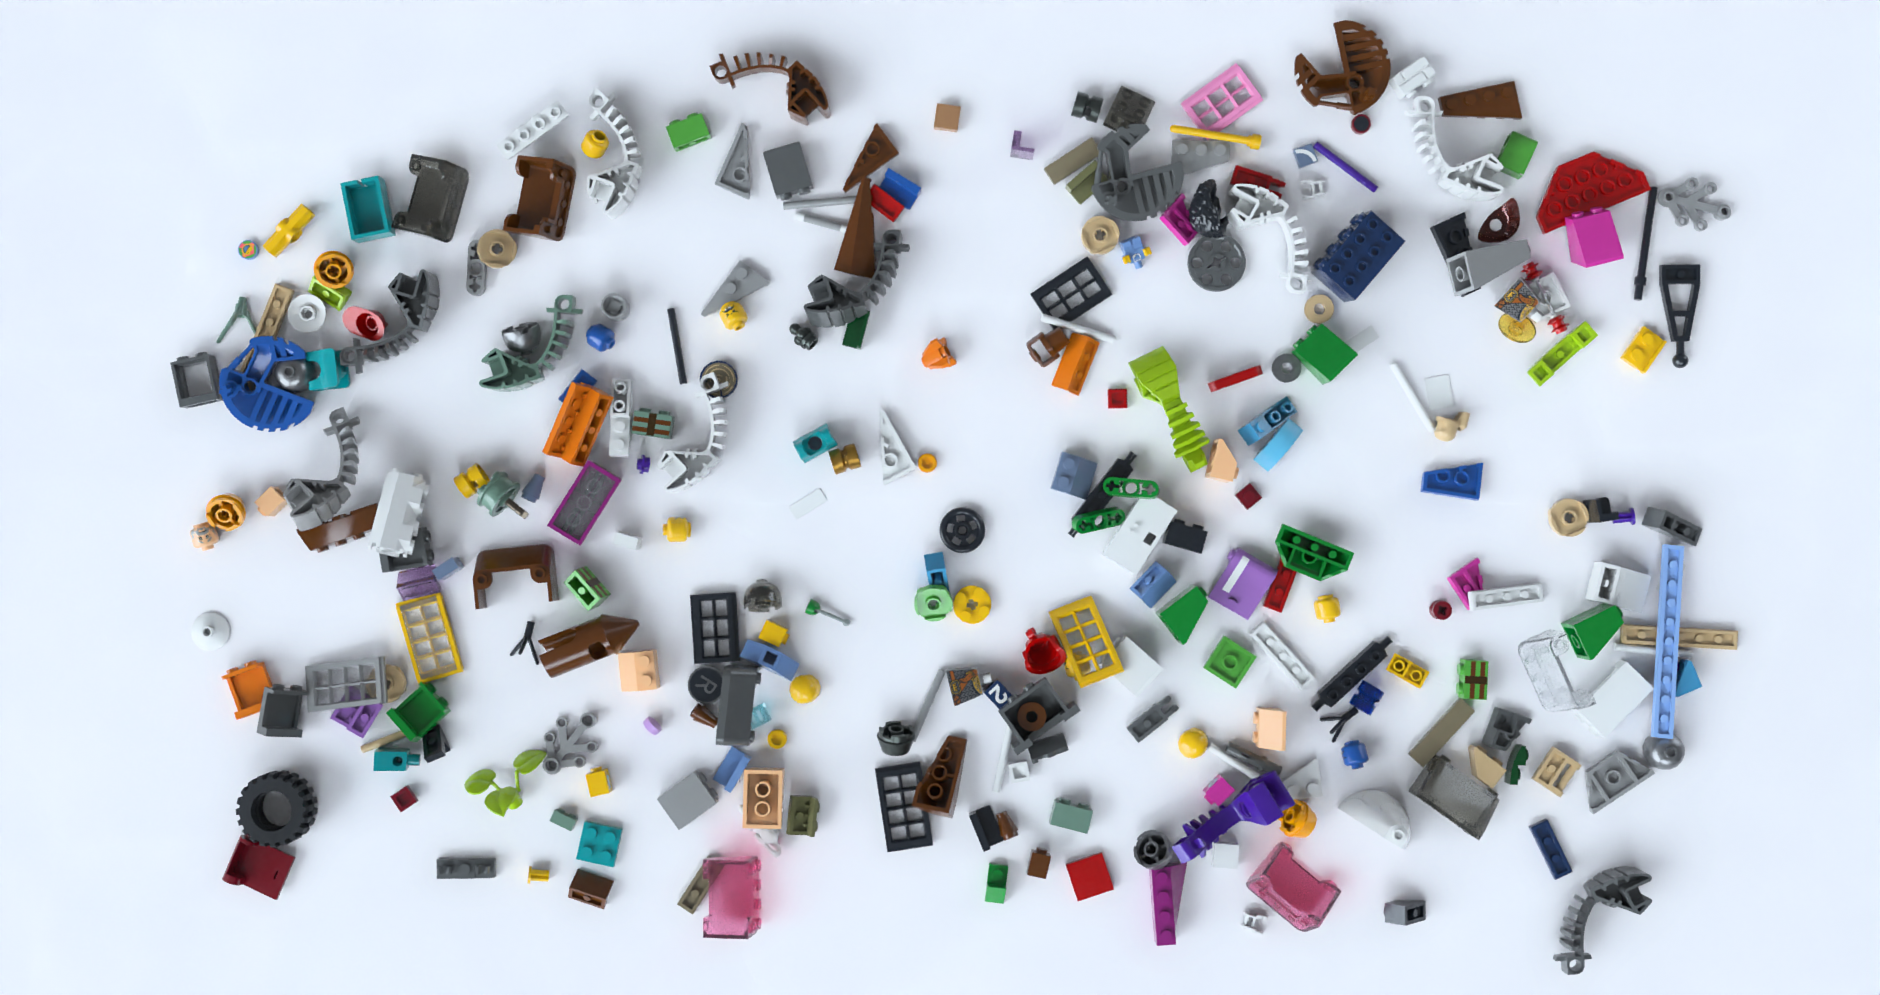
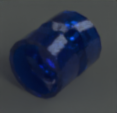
[1349,680,1384,716]

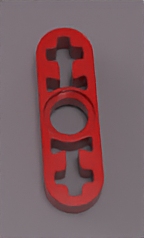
[1208,365,1263,392]

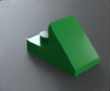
[984,863,1008,904]

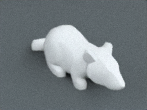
[739,805,781,858]

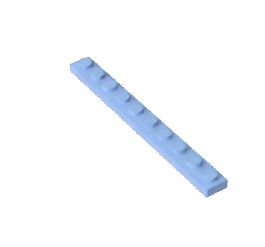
[1651,544,1684,739]

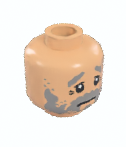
[190,522,219,551]

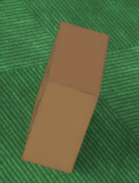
[934,103,961,133]

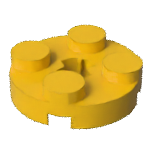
[953,585,991,624]

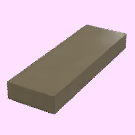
[1044,137,1099,185]
[677,855,725,915]

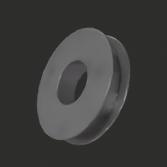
[1272,354,1301,383]

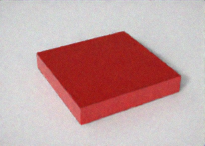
[1065,852,1114,901]

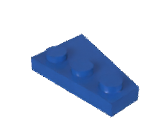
[1420,463,1483,501]

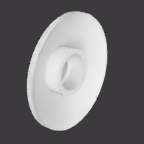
[288,294,327,333]
[191,612,230,651]

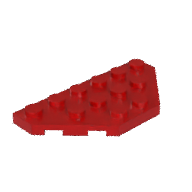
[1536,151,1651,234]

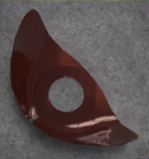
[1477,198,1520,243]

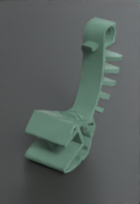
[479,295,584,392]

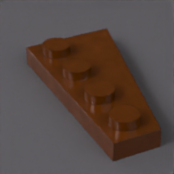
[1438,81,1522,120]

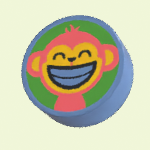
[238,240,259,260]

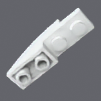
[609,379,632,457]

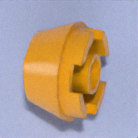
[314,251,354,289]
[206,493,246,531]
[1278,799,1317,838]

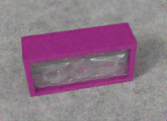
[547,459,622,546]

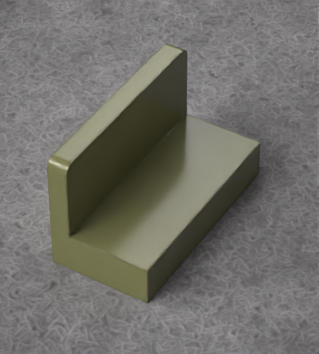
[1065,160,1108,205]

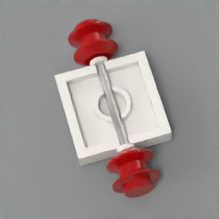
[1520,261,1571,334]

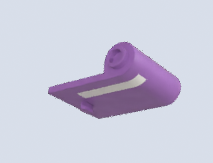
[1208,547,1278,620]

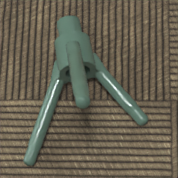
[216,297,257,344]

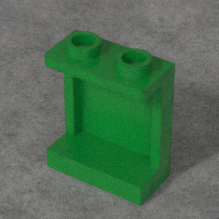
[386,681,451,742]

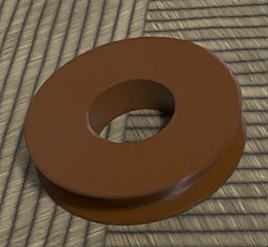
[1017,702,1046,731]

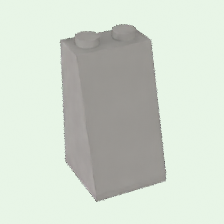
[1446,239,1531,297]

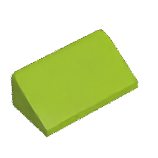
[308,275,352,311]

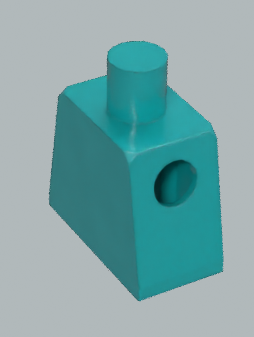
[373,747,421,771]

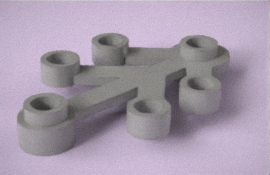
[1657,177,1731,232]
[543,712,598,774]

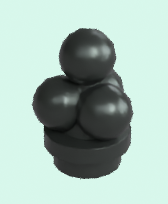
[789,323,818,350]

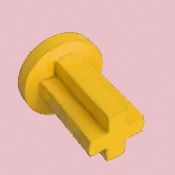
[527,866,549,884]

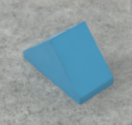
[1675,659,1702,697]

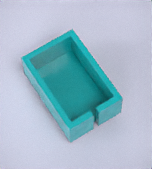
[340,176,396,243]

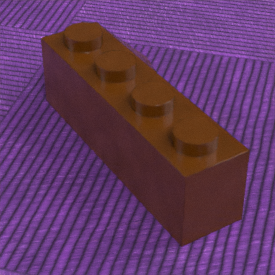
[296,503,378,553]

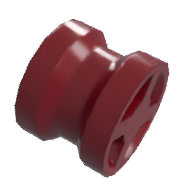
[1429,600,1452,620]

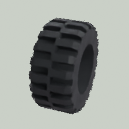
[236,770,318,847]

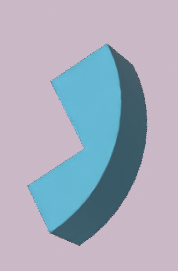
[1253,418,1303,471]

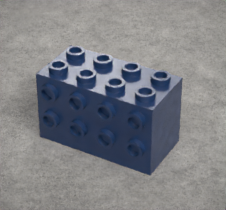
[1311,210,1405,302]

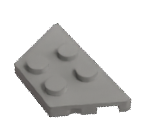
[1585,750,1655,814]

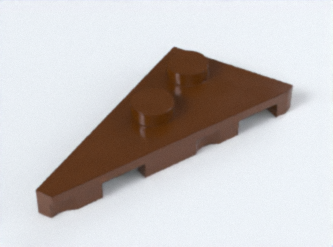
[843,124,899,194]

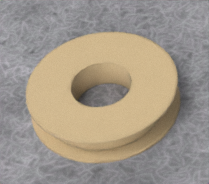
[1304,295,1334,324]

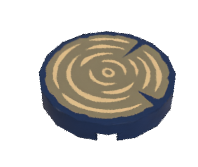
[699,361,738,398]

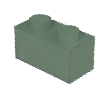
[549,808,578,831]

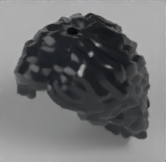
[1188,179,1229,238]

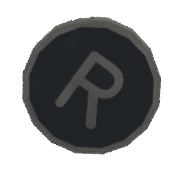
[688,666,723,704]

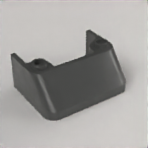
[716,663,762,746]

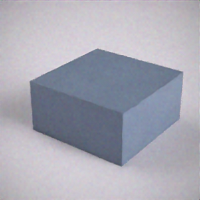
[432,557,465,581]

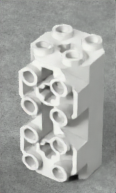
[367,468,429,558]

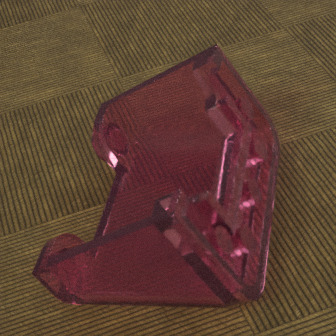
[1246,842,1342,932]

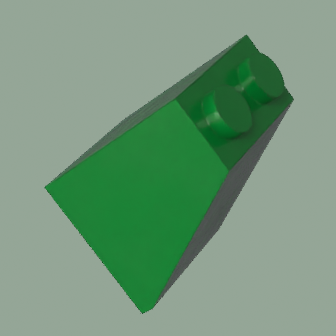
[1291,324,1358,385]
[1155,585,1208,645]
[1561,604,1624,660]

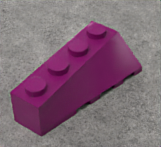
[1149,862,1187,946]

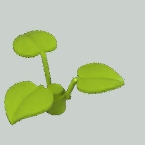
[464,750,547,817]

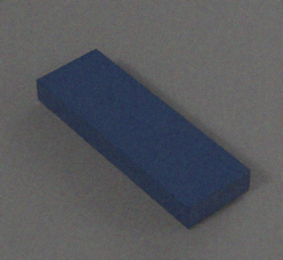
[1529,818,1573,880]

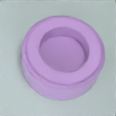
[643,716,662,735]

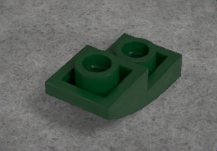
[1504,744,1529,785]

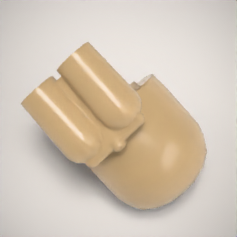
[1434,412,1470,442]

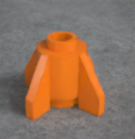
[921,337,957,370]

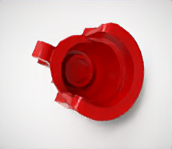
[1022,627,1066,674]

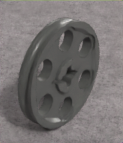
[1187,235,1246,292]

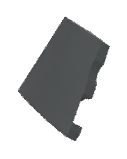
[1482,707,1532,751]
[1028,733,1069,764]

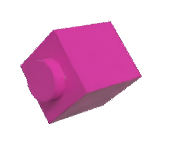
[1203,774,1235,807]

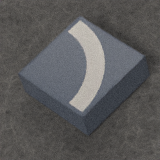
[1293,143,1318,169]

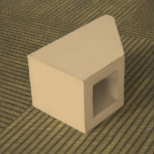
[1468,745,1507,789]

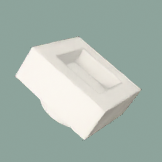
[1008,760,1030,784]

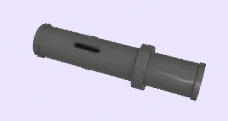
[1225,741,1282,776]

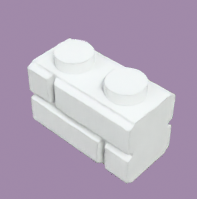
[1388,56,1436,99]

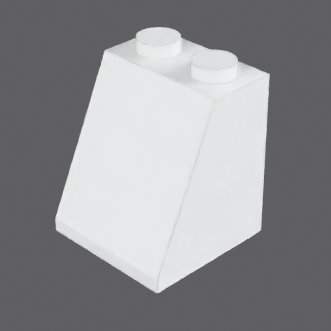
[1099,635,1163,697]

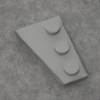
[1171,140,1230,174]

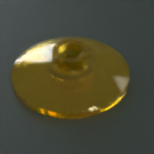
[1498,313,1536,343]

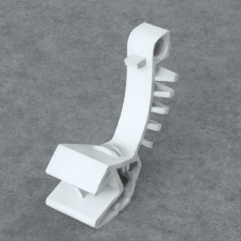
[587,88,642,220]
[1405,96,1504,201]
[1226,184,1316,294]
[657,372,729,493]

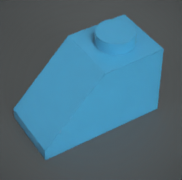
[924,552,950,592]

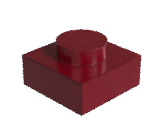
[1234,483,1262,510]
[390,785,419,812]

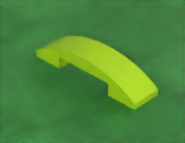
[1526,321,1598,387]

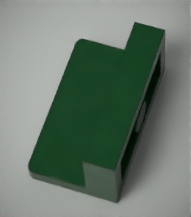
[842,310,870,350]

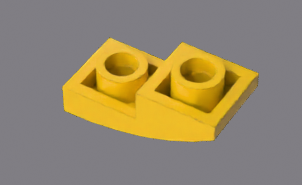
[1386,653,1429,689]

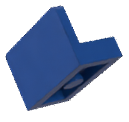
[879,168,921,210]

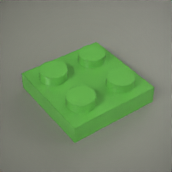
[1203,635,1257,689]

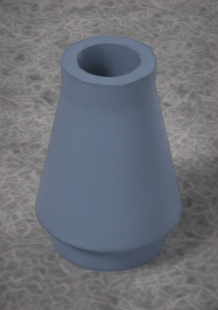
[521,473,545,503]

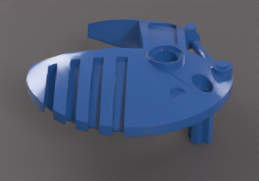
[219,336,315,432]

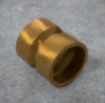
[828,443,861,475]

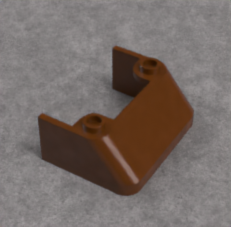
[472,544,559,610]

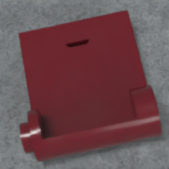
[222,834,296,900]

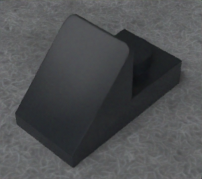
[422,724,450,763]

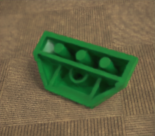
[1275,524,1354,581]

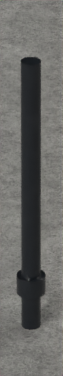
[1634,186,1658,301]

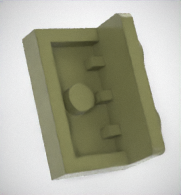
[786,795,820,837]

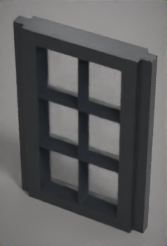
[1030,256,1113,330]
[690,592,741,664]

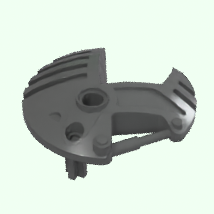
[1091,124,1184,221]

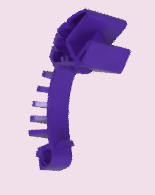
[1172,770,1296,864]

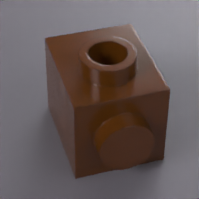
[1026,847,1051,879]

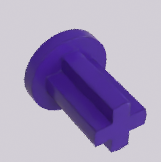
[1612,508,1636,525]

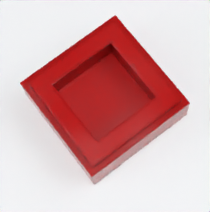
[1107,389,1128,409]

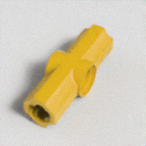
[263,204,315,258]

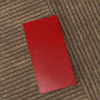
[870,184,905,222]

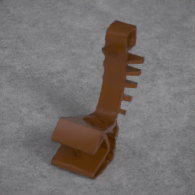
[709,52,831,126]

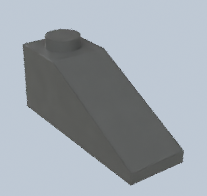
[1641,507,1702,546]

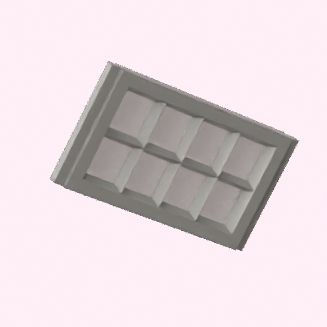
[305,656,388,712]

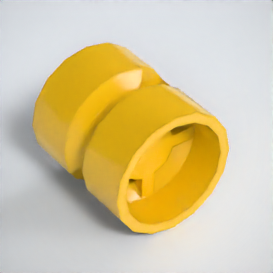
[453,463,490,498]

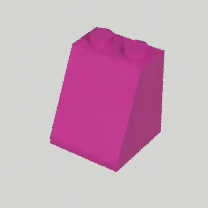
[1565,206,1624,268]

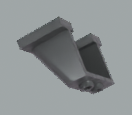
[998,677,1081,756]

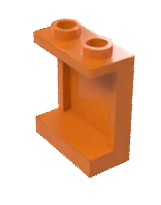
[221,660,273,720]

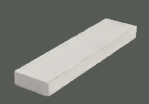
[1468,583,1544,611]
[1249,621,1316,691]

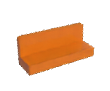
[1051,333,1100,396]

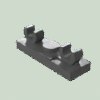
[436,858,496,879]

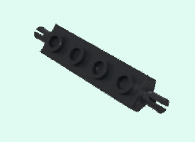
[1068,451,1137,538]
[1311,636,1393,712]

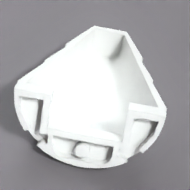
[1338,790,1410,849]

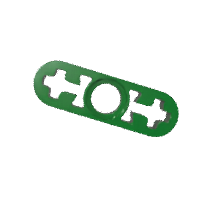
[1103,477,1160,499]
[1072,507,1125,534]

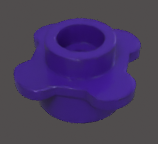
[636,455,650,474]

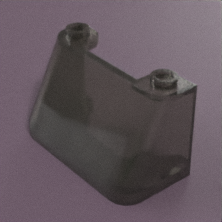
[391,154,469,243]
[1408,754,1500,841]

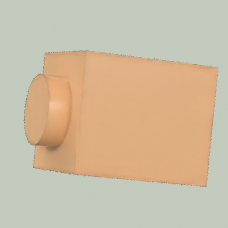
[254,486,288,516]

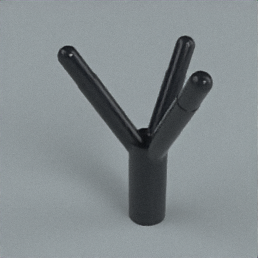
[510,621,539,665]
[1320,707,1359,743]

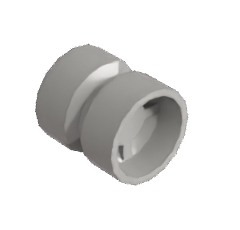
[601,293,631,321]

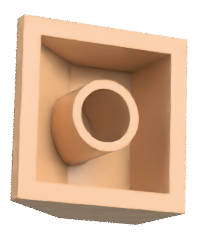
[1205,438,1239,483]
[618,649,660,692]
[1252,707,1287,751]

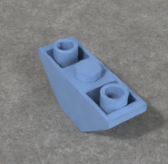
[739,639,800,681]

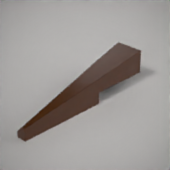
[834,177,876,279]

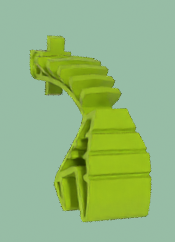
[1128,346,1210,473]

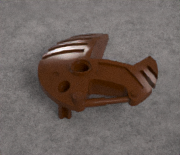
[1294,20,1391,115]

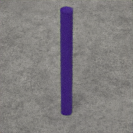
[1313,141,1378,193]

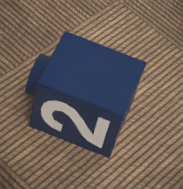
[983,679,1013,709]

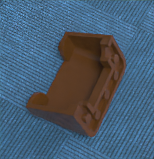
[503,155,576,241]

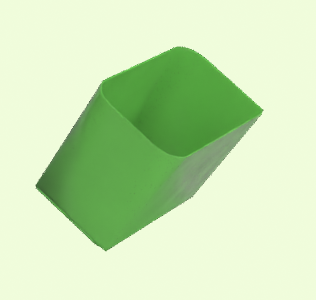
[1497,131,1538,179]

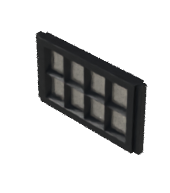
[875,761,933,852]

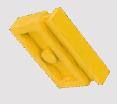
[1620,326,1667,374]

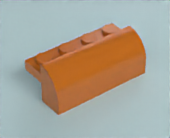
[542,382,614,467]

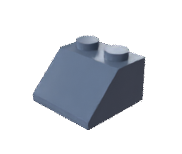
[1050,452,1098,500]

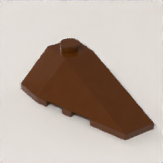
[912,735,967,818]

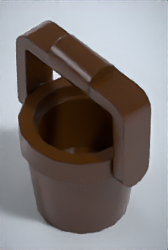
[1026,327,1070,367]

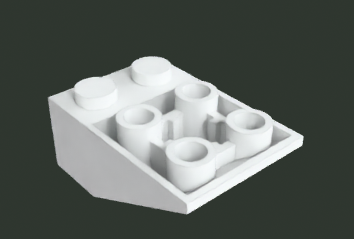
[1585,562,1651,613]

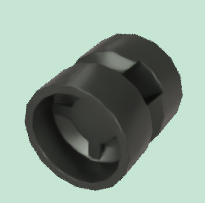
[1071,91,1104,123]

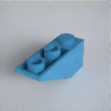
[1237,396,1298,446]

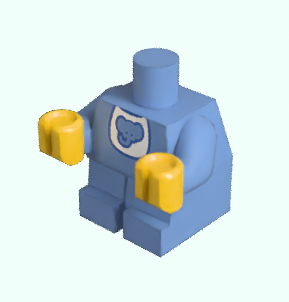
[1119,235,1152,269]

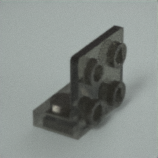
[1103,86,1155,132]

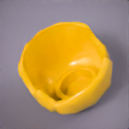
[789,674,821,704]
[1178,728,1208,759]

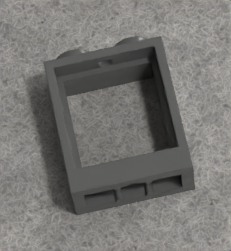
[170,352,223,409]

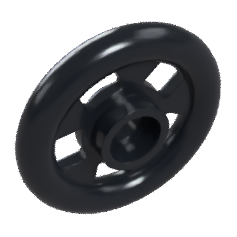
[939,507,985,553]

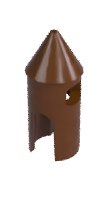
[538,614,640,678]

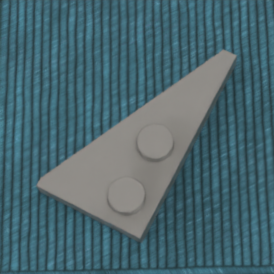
[715,123,750,200]
[701,260,770,317]

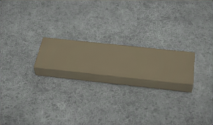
[1408,698,1475,768]

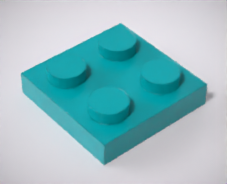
[576,821,623,867]

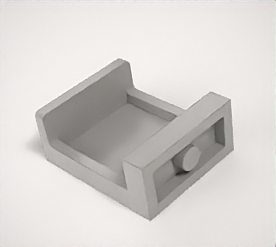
[657,770,719,830]

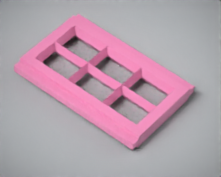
[1181,63,1263,141]

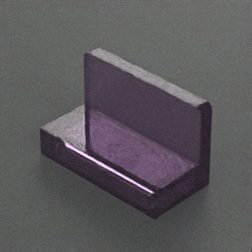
[1010,130,1035,160]
[396,564,441,601]

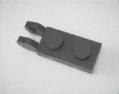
[1126,695,1179,743]

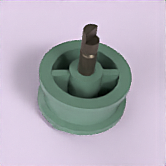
[477,471,529,519]

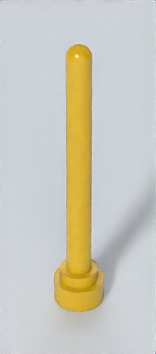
[1170,125,1262,150]

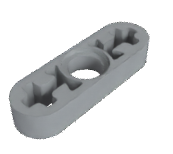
[466,240,487,296]

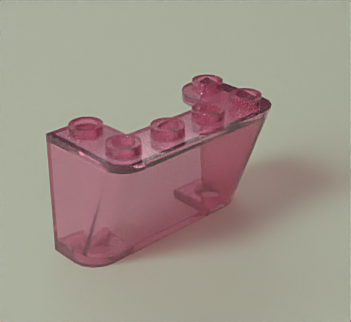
[703,856,761,939]

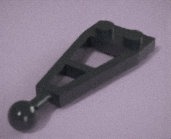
[1659,264,1701,368]

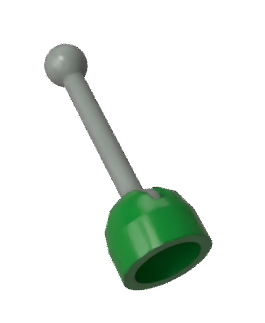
[805,599,850,626]

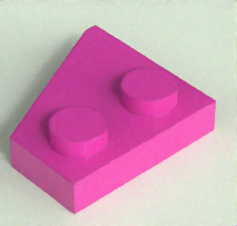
[1159,193,1197,246]
[1447,558,1484,610]

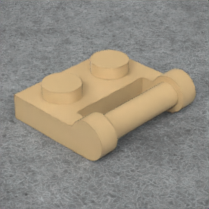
[1531,746,1582,798]

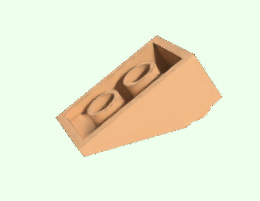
[742,767,785,829]

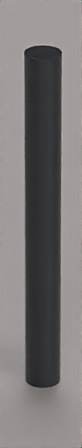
[667,308,687,385]

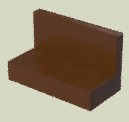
[568,869,614,910]

